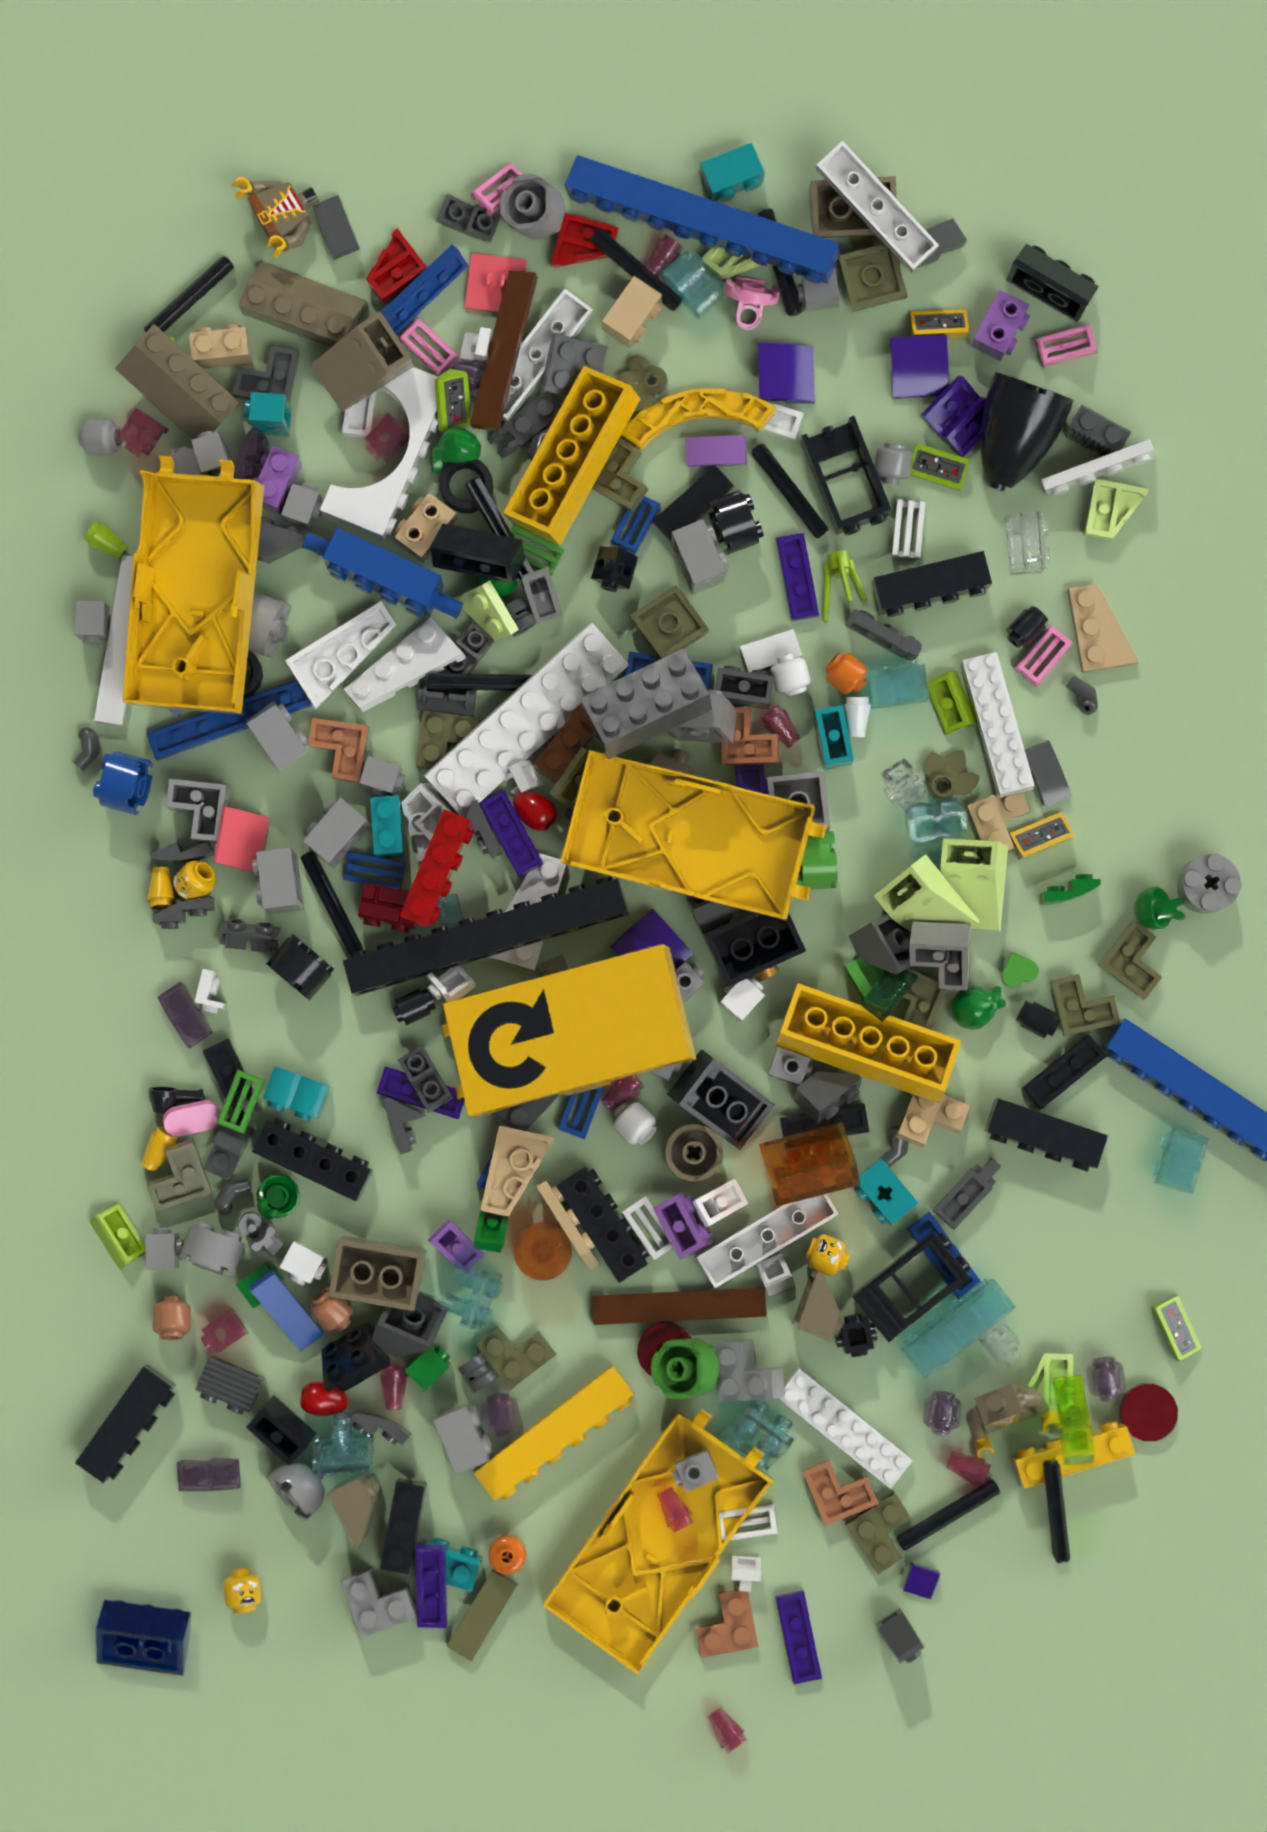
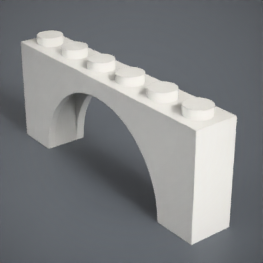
[320,367,439,542]

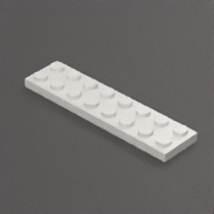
[423,622,628,817]

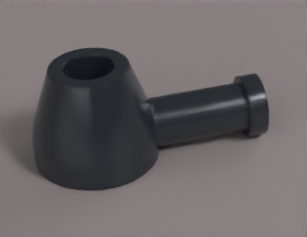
[149,1087,203,1113]

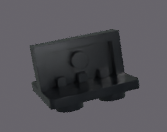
[321,1322,390,1392]

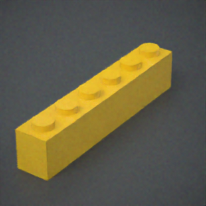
[474,1365,634,1501]

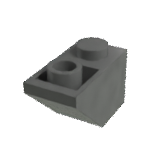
[257,517,305,564]
[794,1071,862,1124]
[876,1608,925,1663]

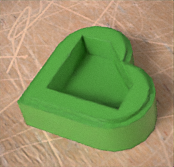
[1001,952,1039,988]

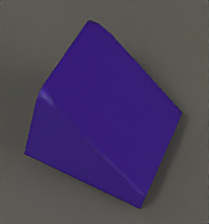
[903,1562,940,1599]

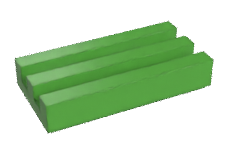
[511,525,564,576]
[216,1070,265,1134]

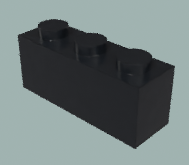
[430,523,525,584]
[380,1478,427,1574]

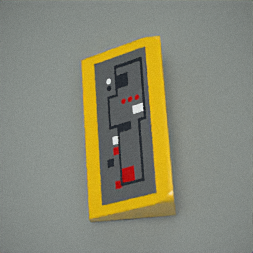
[910,309,969,339]
[1009,812,1075,860]

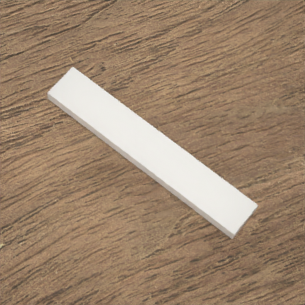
[94,555,133,726]

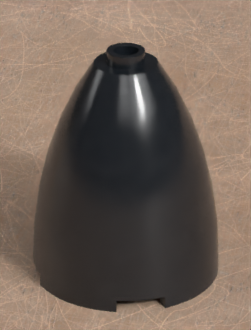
[980,372,1074,492]

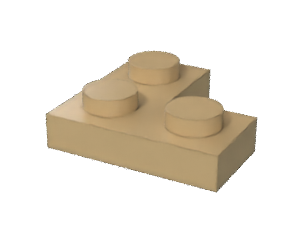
[966,792,1030,851]
[896,1094,970,1148]

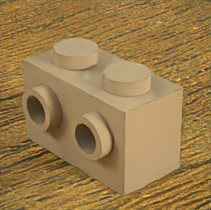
[602,276,663,348]
[189,324,252,369]
[394,493,457,563]

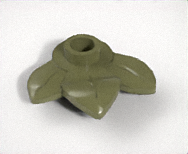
[616,356,668,413]
[924,750,980,801]

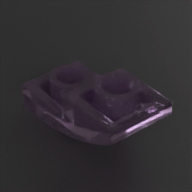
[234,428,269,480]
[157,981,213,1048]
[177,1458,241,1492]

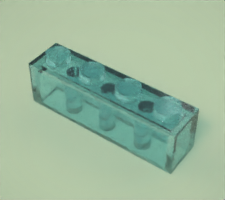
[901,1278,1016,1379]

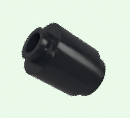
[1006,606,1048,648]
[392,988,436,1026]
[1016,1000,1060,1039]

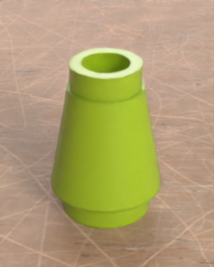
[84,521,128,560]

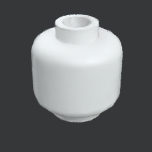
[770,653,811,697]
[614,1102,656,1145]

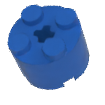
[93,751,153,815]

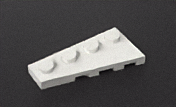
[1041,439,1157,496]
[285,601,396,710]
[344,617,466,712]
[489,853,566,971]

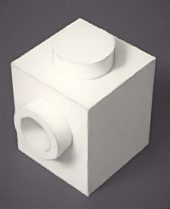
[720,977,765,1022]
[280,1241,328,1286]

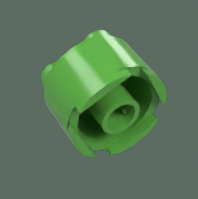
[796,831,837,890]
[651,1338,719,1399]

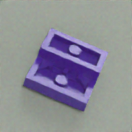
[890,334,949,399]
[758,343,815,404]
[920,375,986,457]
[610,909,693,970]

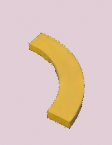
[620,388,776,452]

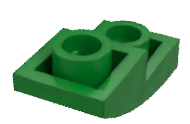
[1040,874,1101,905]

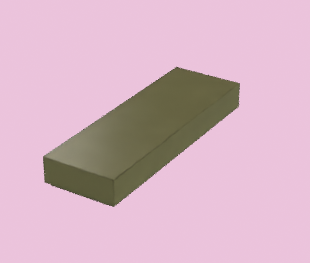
[447,1569,517,1662]

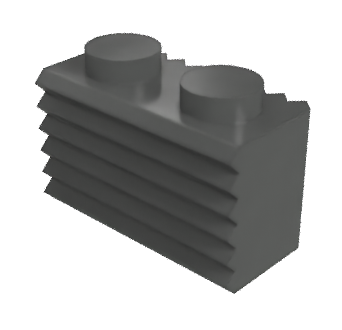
[1065,405,1131,457]
[195,1356,265,1414]

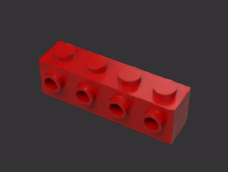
[400,809,474,930]

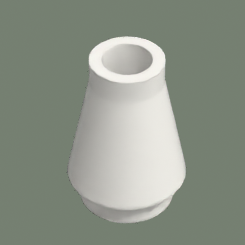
[843,697,872,737]

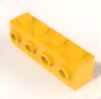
[1011,1421,1135,1489]

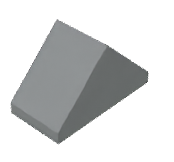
[521,567,562,624]

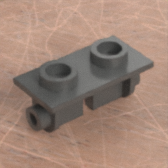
[417,682,477,717]
[219,919,281,953]

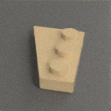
[1067,584,1139,673]
[480,1125,555,1217]
[536,1181,600,1271]

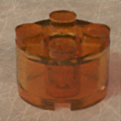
[514,1222,572,1281]

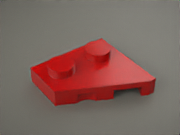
[550,213,619,268]
[366,228,427,304]

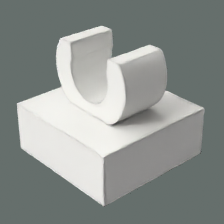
[505,760,543,794]
[731,1556,762,1592]

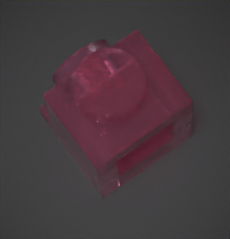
[118,408,169,457]
[365,413,409,462]
[201,1309,249,1354]

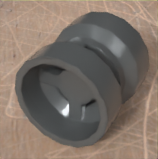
[505,597,537,637]
[458,1352,498,1393]

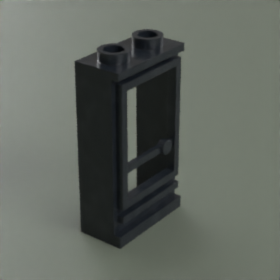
[800,416,891,536]
[852,1230,971,1342]

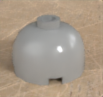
[268,1461,325,1521]

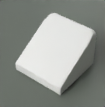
[755,1253,795,1296]

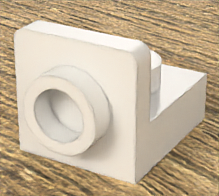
[460,327,492,365]
[195,969,227,1014]

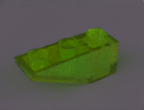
[1052,1375,1095,1465]

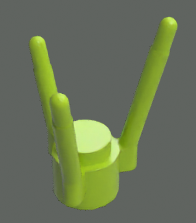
[822,550,867,622]

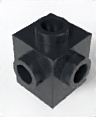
[591,546,638,592]
[835,1314,878,1357]

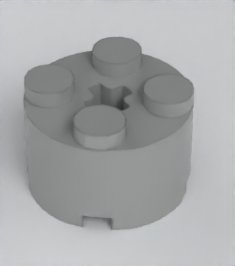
[500,174,565,240]
[248,592,292,658]
[1177,854,1241,914]
[178,1221,245,1278]

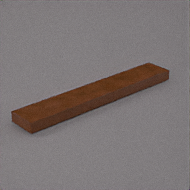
[470,270,538,431]
[592,1287,767,1325]

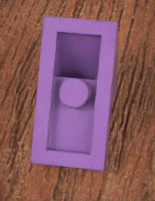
[428,1219,484,1274]

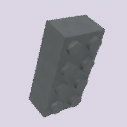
[580,648,712,759]

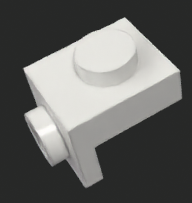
[426,966,476,1003]

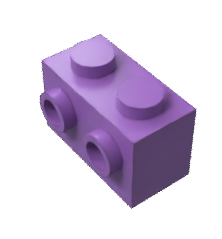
[971,289,1030,361]
[253,445,302,515]
[653,1192,712,1259]

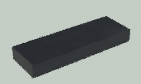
[652,466,734,542]
[1022,1034,1107,1110]
[780,1104,870,1146]

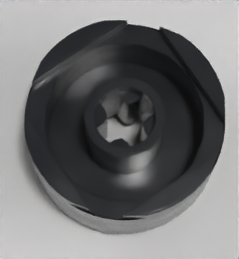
[707,490,764,556]
[266,934,334,1001]

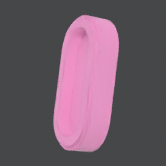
[163,1100,221,1137]

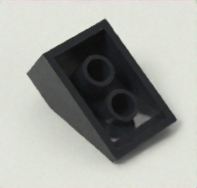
[667,1049,775,1150]

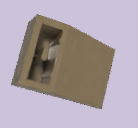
[311,311,413,412]

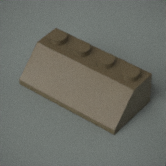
[239,262,367,347]
[115,324,240,440]

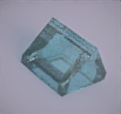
[438,894,463,927]

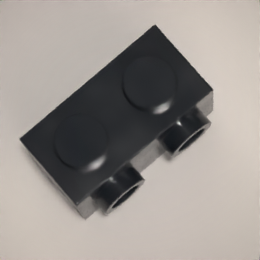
[246,1395,317,1465]

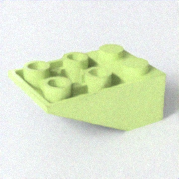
[940,838,1008,931]
[874,854,980,932]

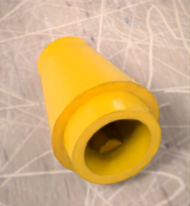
[146,867,175,910]
[141,1127,178,1171]

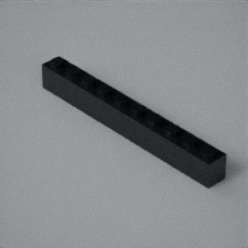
[343,876,630,996]

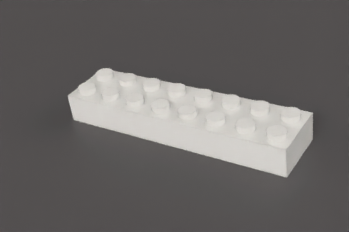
[815,141,939,273]
[502,289,593,422]
[961,652,1035,798]
[696,1183,839,1288]
[779,1367,913,1489]

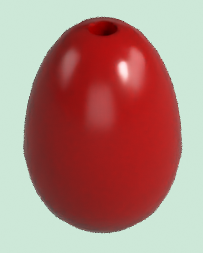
[513,790,557,831]
[300,1381,348,1417]

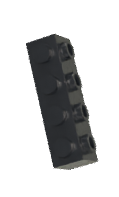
[871,551,992,617]
[984,1098,1108,1172]
[252,1118,373,1201]
[556,1167,650,1283]
[75,1365,176,1483]

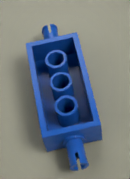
[302,527,464,619]

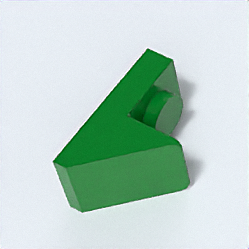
[473,1199,509,1253]

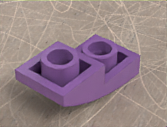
[685,436,747,468]

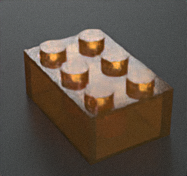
[759,1122,860,1207]

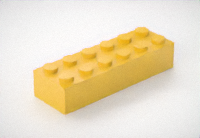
[503,366,640,546]
[775,983,961,1103]

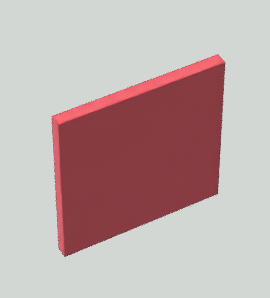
[465,253,527,313]
[213,806,269,872]

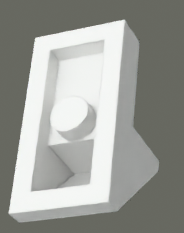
[692,1178,749,1227]

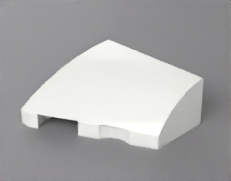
[401,783,454,862]

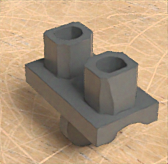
[238,1212,283,1257]

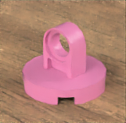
[724,277,781,330]

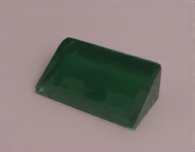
[860,970,919,1022]

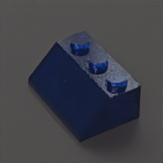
[96,1600,191,1676]

